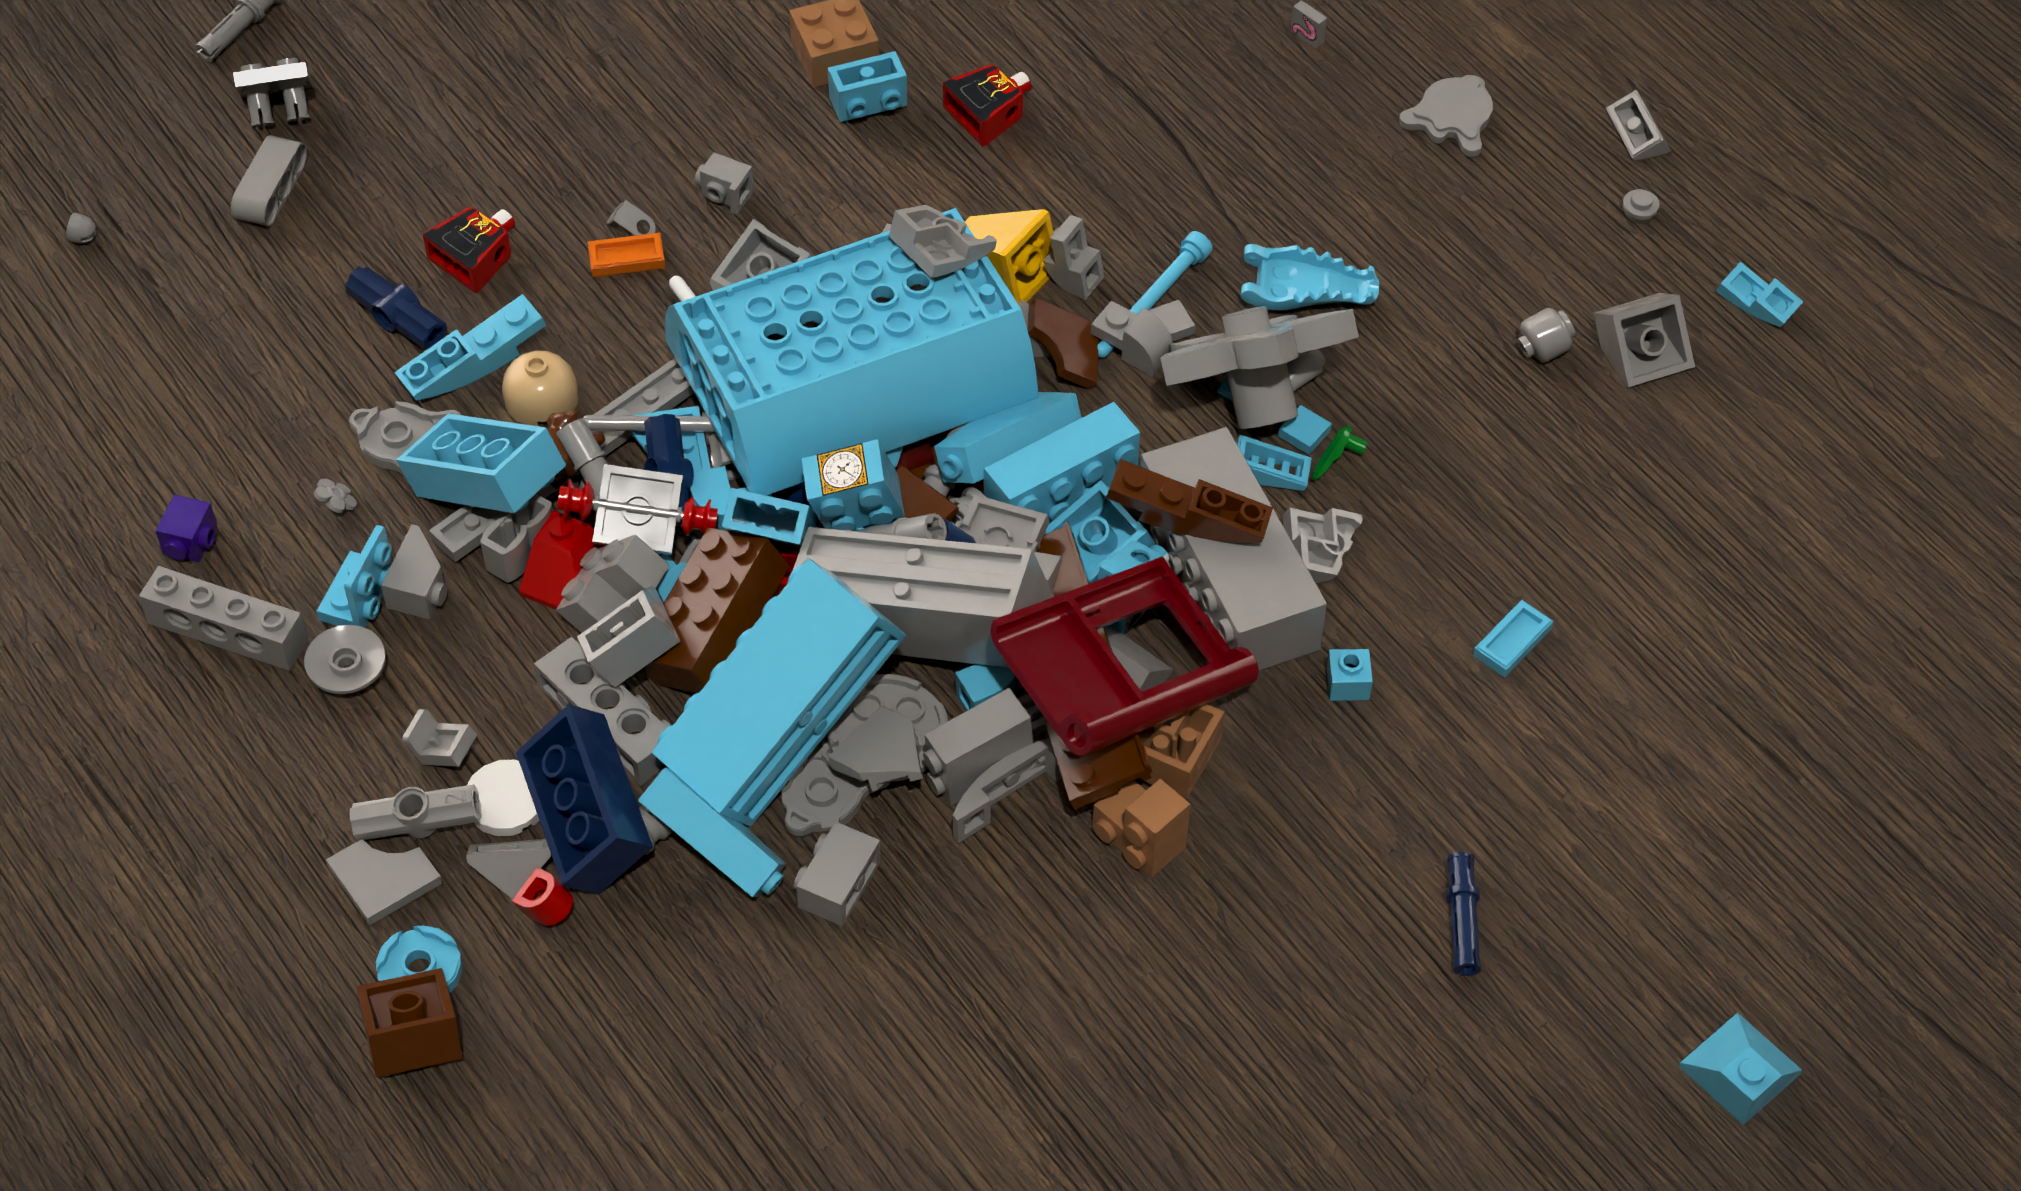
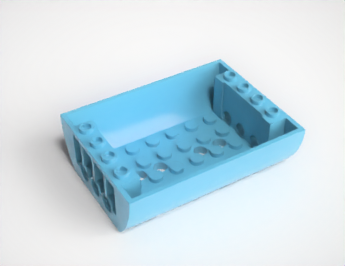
[665,208,1038,495]

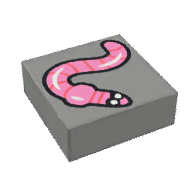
[1290,0,1327,49]

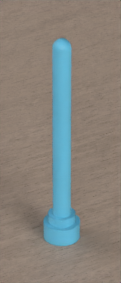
[1097,231,1213,358]

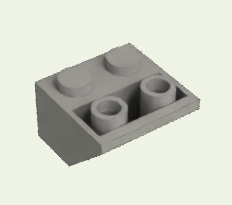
[577,586,680,688]

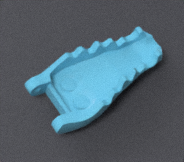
[1240,244,1379,310]

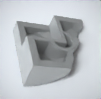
[1282,508,1363,583]

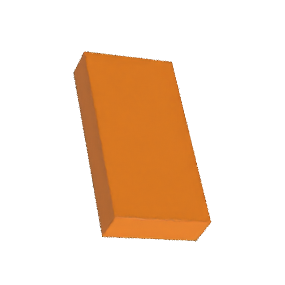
[587,233,665,277]

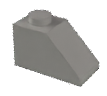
[381,524,448,620]

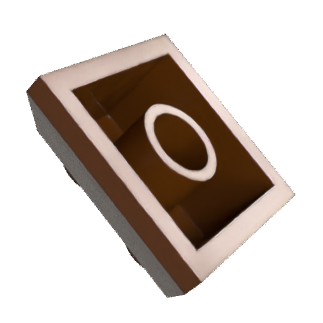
[357,968,462,1078]

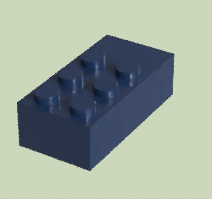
[516,704,653,895]

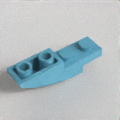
[394,294,546,400]

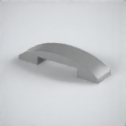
[953,738,1062,844]

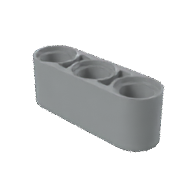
[231,135,307,226]

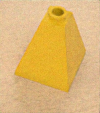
[965,209,1053,306]

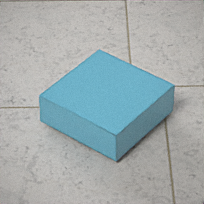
[1278,405,1332,455]

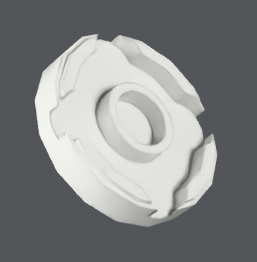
[467,760,539,836]

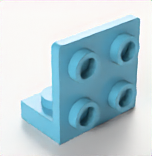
[316,525,393,628]

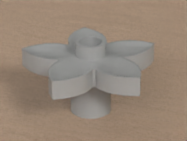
[1160,306,1359,429]

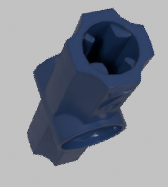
[345,266,447,350]
[643,414,694,535]

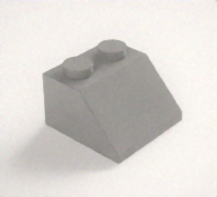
[1593,293,1695,388]

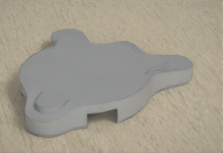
[1399,75,1493,157]
[349,401,461,485]
[781,738,891,836]

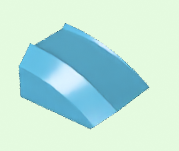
[1044,480,1156,583]

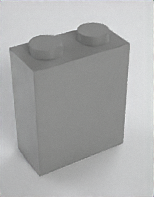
[923,688,1033,806]

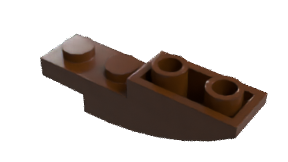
[1106,459,1273,543]

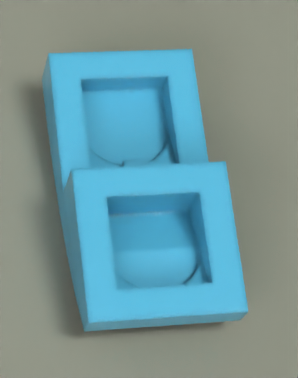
[1715,261,1803,327]

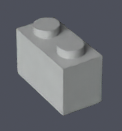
[794,821,881,927]

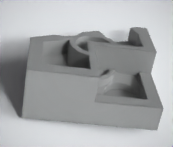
[889,205,997,278]

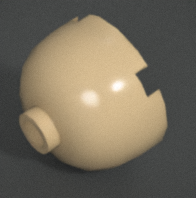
[502,350,578,426]

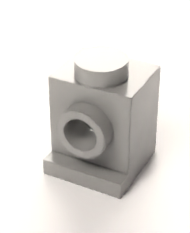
[695,152,754,215]

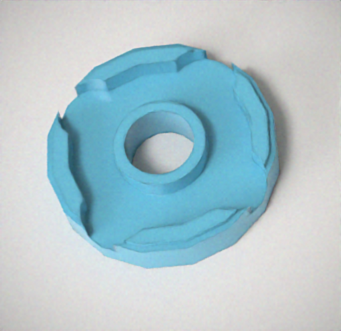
[376,925,463,994]

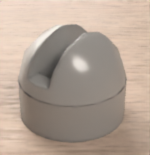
[66,212,96,244]

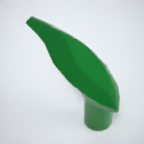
[1312,425,1368,481]

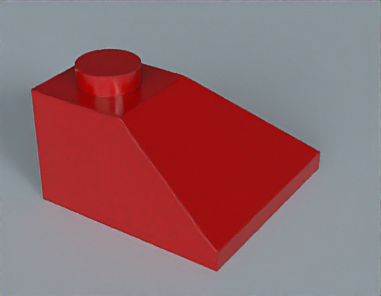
[519,510,604,610]

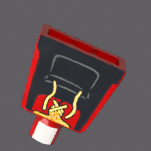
[943,65,1032,147]
[423,207,515,294]

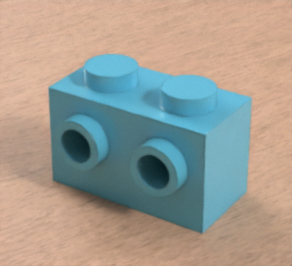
[828,51,907,122]

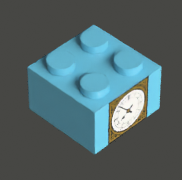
[801,439,905,531]

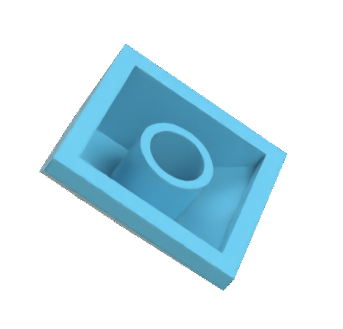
[1679,1013,1802,1125]

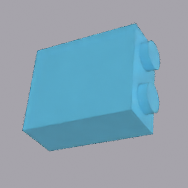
[722,488,819,550]

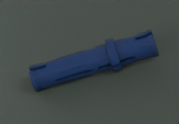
[1446,852,1481,976]

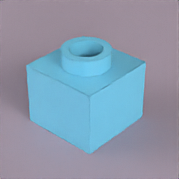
[1326,649,1373,701]

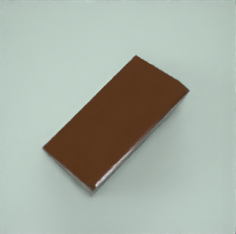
[896,466,959,522]

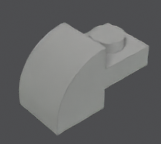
[1043,215,1105,300]
[1090,301,1173,377]

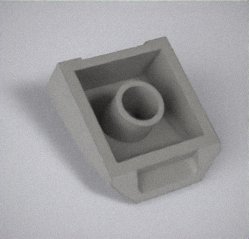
[709,219,812,291]

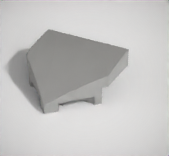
[828,706,923,791]

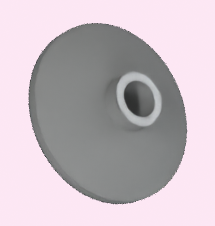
[304,625,386,694]

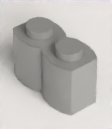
[480,494,553,583]

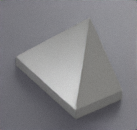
[466,839,552,900]

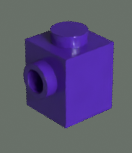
[156,495,217,562]

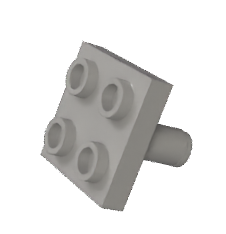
[233,58,312,128]

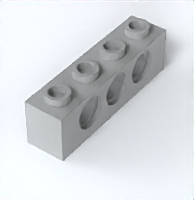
[139,566,308,671]
[534,636,671,786]

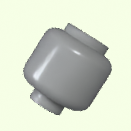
[1517,308,1576,363]

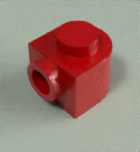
[512,867,573,926]

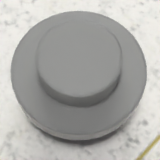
[1622,189,1660,223]

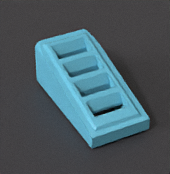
[1236,435,1312,491]

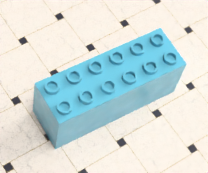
[652,558,906,827]

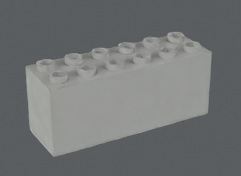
[1137,427,1327,670]
[792,527,1054,668]

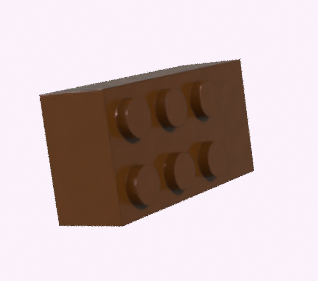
[642,528,790,693]

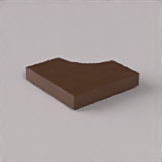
[1028,298,1099,389]

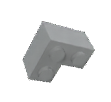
[556,534,669,633]

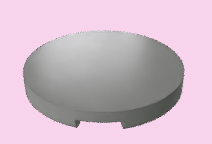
[826,674,948,782]

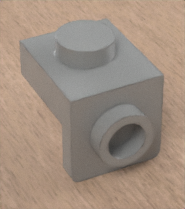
[402,709,477,767]

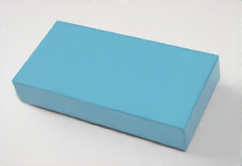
[1473,600,1554,678]

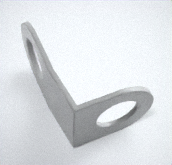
[607,200,656,236]

